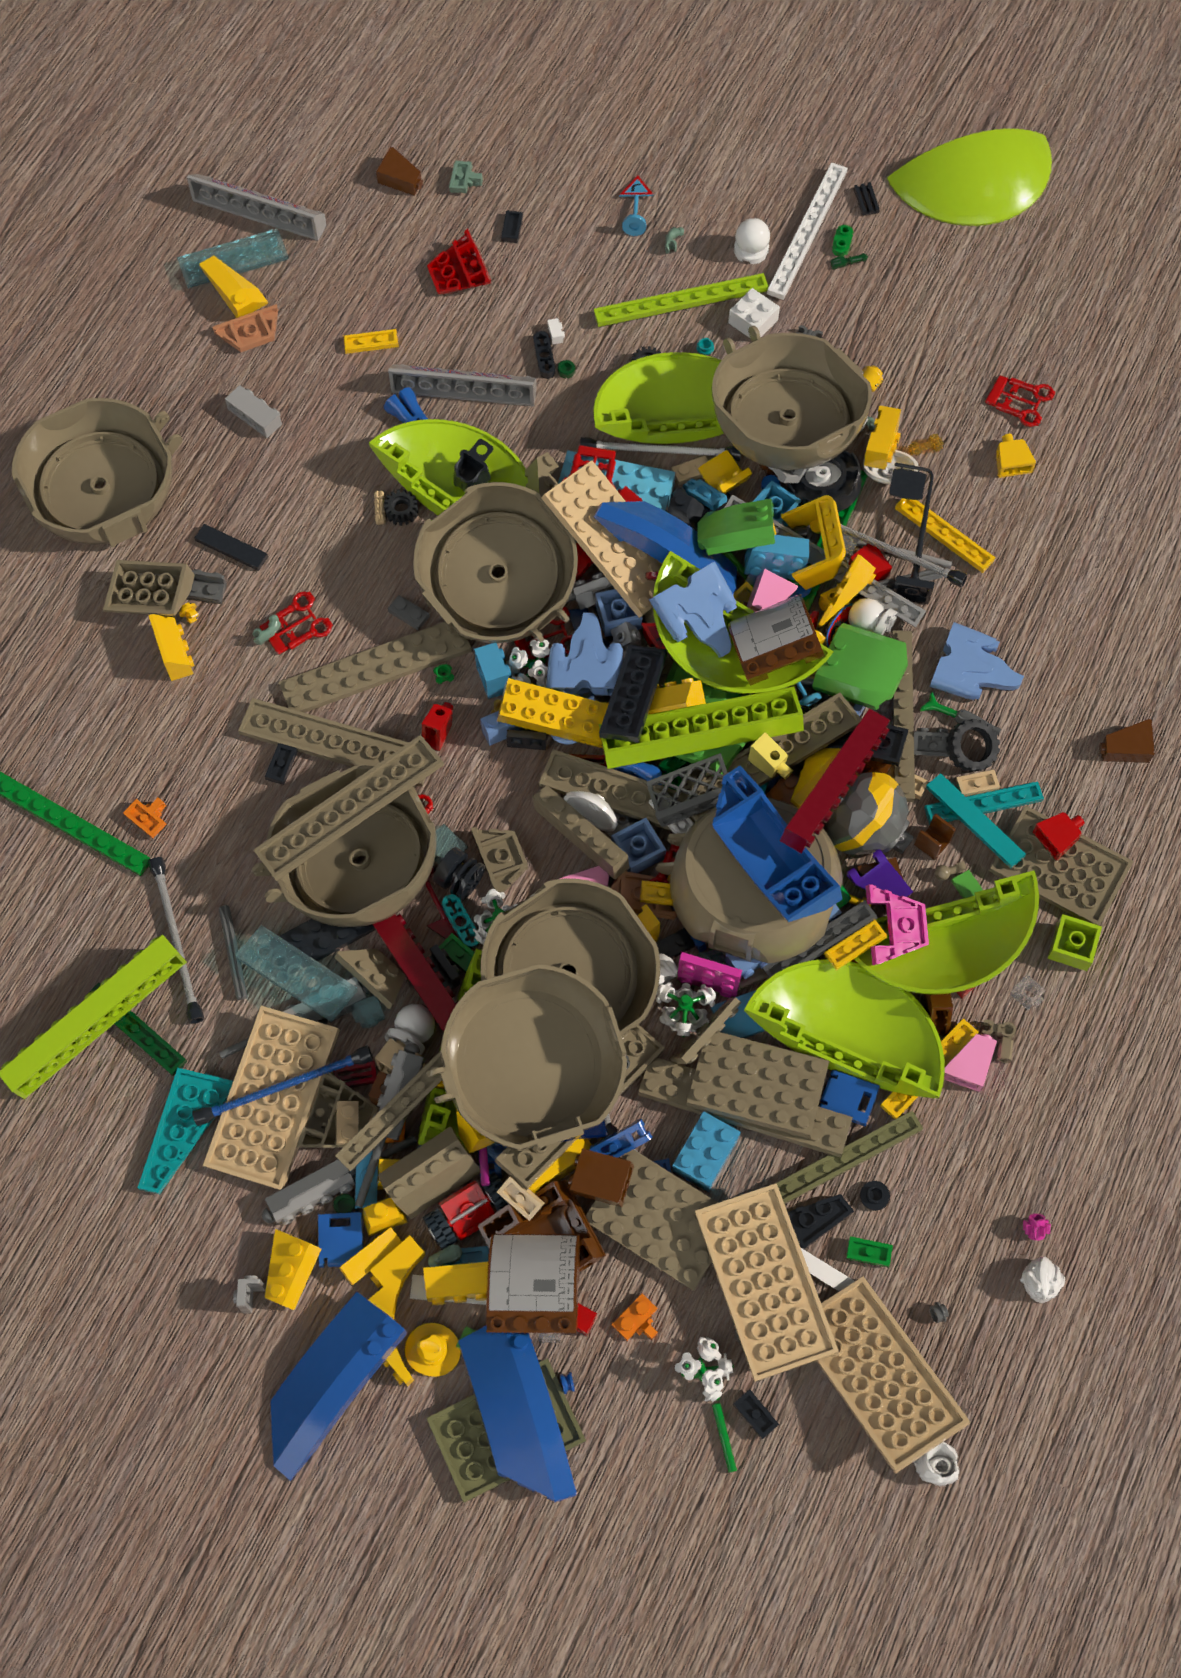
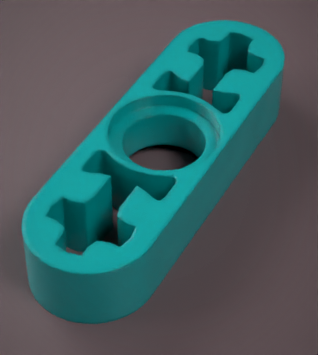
[442,894,479,949]

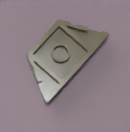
[471,827,528,892]
[335,949,406,1010]

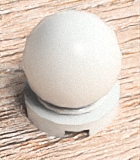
[734,218,770,264]
[848,598,898,635]
[384,1004,436,1055]

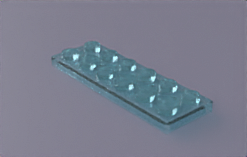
[177,228,288,288]
[235,925,358,1022]

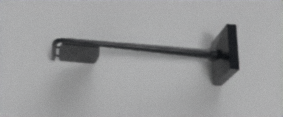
[889,463,935,604]

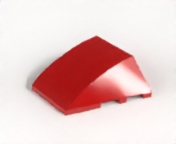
[427,228,491,294]

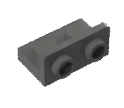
[187,569,227,604]
[914,728,950,757]

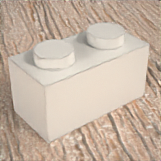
[547,318,565,345]

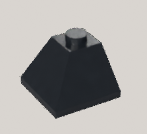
[667,491,710,532]

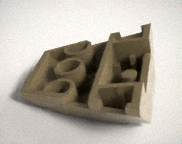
[297,1073,378,1148]

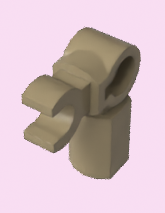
[982,1019,1016,1063]

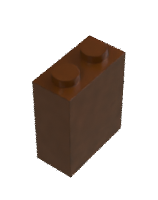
[568,1148,634,1207]

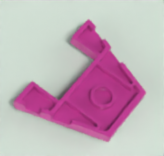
[866,884,929,965]

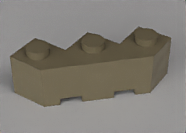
[525,452,559,497]

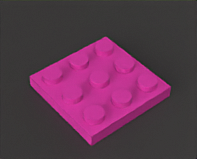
[677,952,742,998]

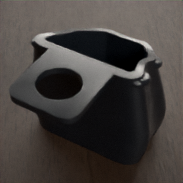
[453,439,493,492]

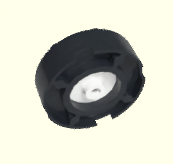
[787,450,862,513]

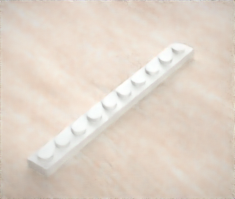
[767,163,847,300]

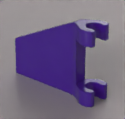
[847,850,913,897]

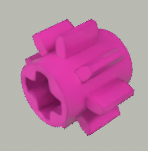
[1023,1214,1051,1241]

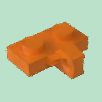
[123,797,167,839]
[612,1293,658,1341]

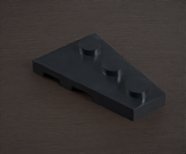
[787,1194,854,1250]

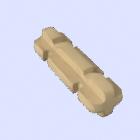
[374,491,386,525]

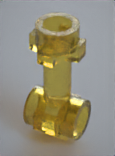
[908,434,944,456]

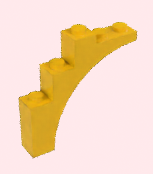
[369,1236,425,1387]

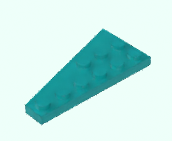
[138,1068,233,1195]

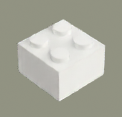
[729,288,780,339]

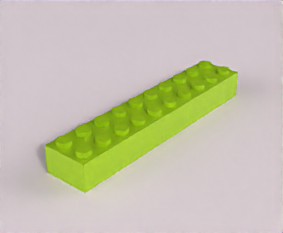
[599,687,804,769]
[0,934,187,1099]

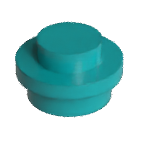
[696,338,714,355]

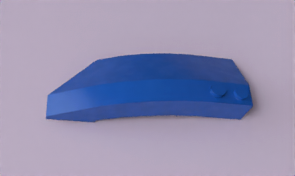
[594,501,737,594]
[712,766,842,922]
[270,1292,407,1481]
[458,1326,577,1502]

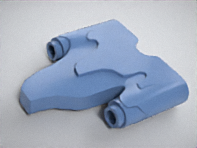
[649,561,737,658]
[546,613,623,696]
[929,622,1024,700]

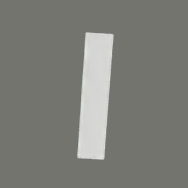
[801,1248,855,1292]

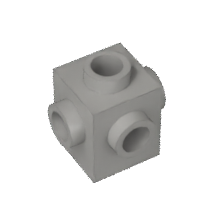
[611,622,642,651]

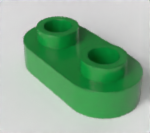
[832,225,854,257]

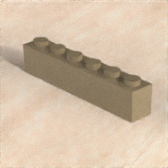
[532,785,630,879]

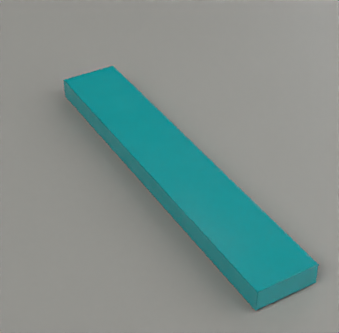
[926,773,1026,869]
[924,781,1044,825]

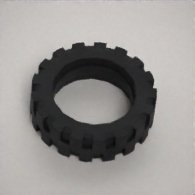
[946,719,1000,772]

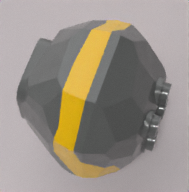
[824,772,910,855]

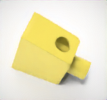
[748,733,793,779]

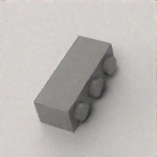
[225,385,282,438]

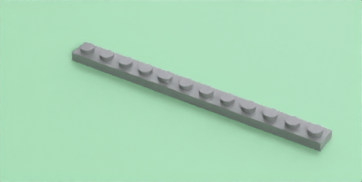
[724,495,926,628]

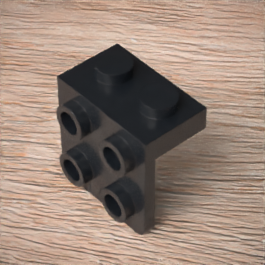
[506,729,548,750]
[405,944,461,1002]

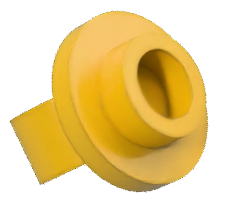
[179,603,198,624]

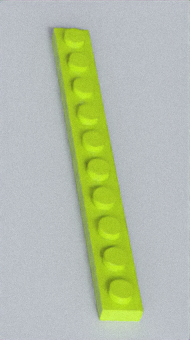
[594,273,768,327]

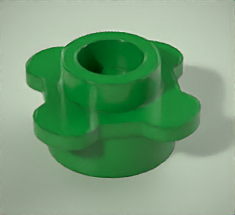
[433,664,454,684]

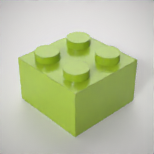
[1047,914,1102,971]

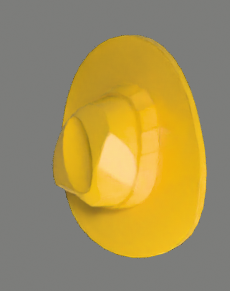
[405,1323,461,1377]

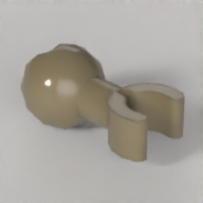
[935,861,967,881]

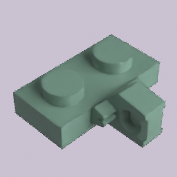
[449,161,483,193]

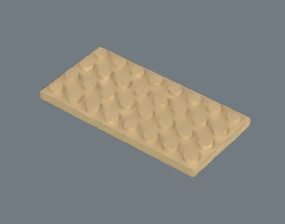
[541,461,662,618]
[203,1006,340,1190]
[695,1183,839,1382]
[816,1277,970,1474]

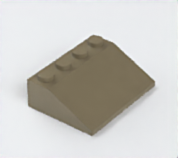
[103,560,195,616]
[378,1126,481,1219]

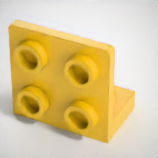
[698,450,753,494]

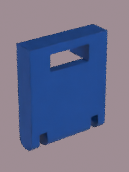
[818,1070,880,1127]
[318,1212,363,1268]

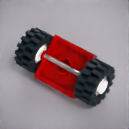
[422,1172,509,1250]

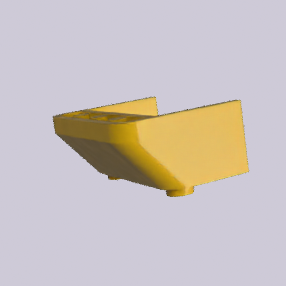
[781,495,846,590]

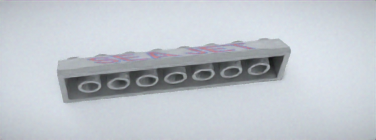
[187,174,327,241]
[388,364,537,407]

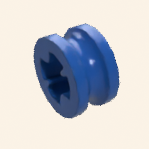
[560,1372,575,1394]

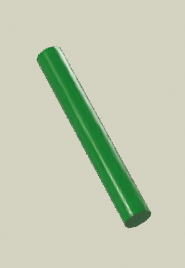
[712,1403,737,1473]

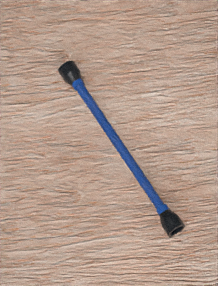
[192,1045,373,1126]

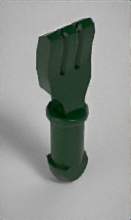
[830,253,868,270]

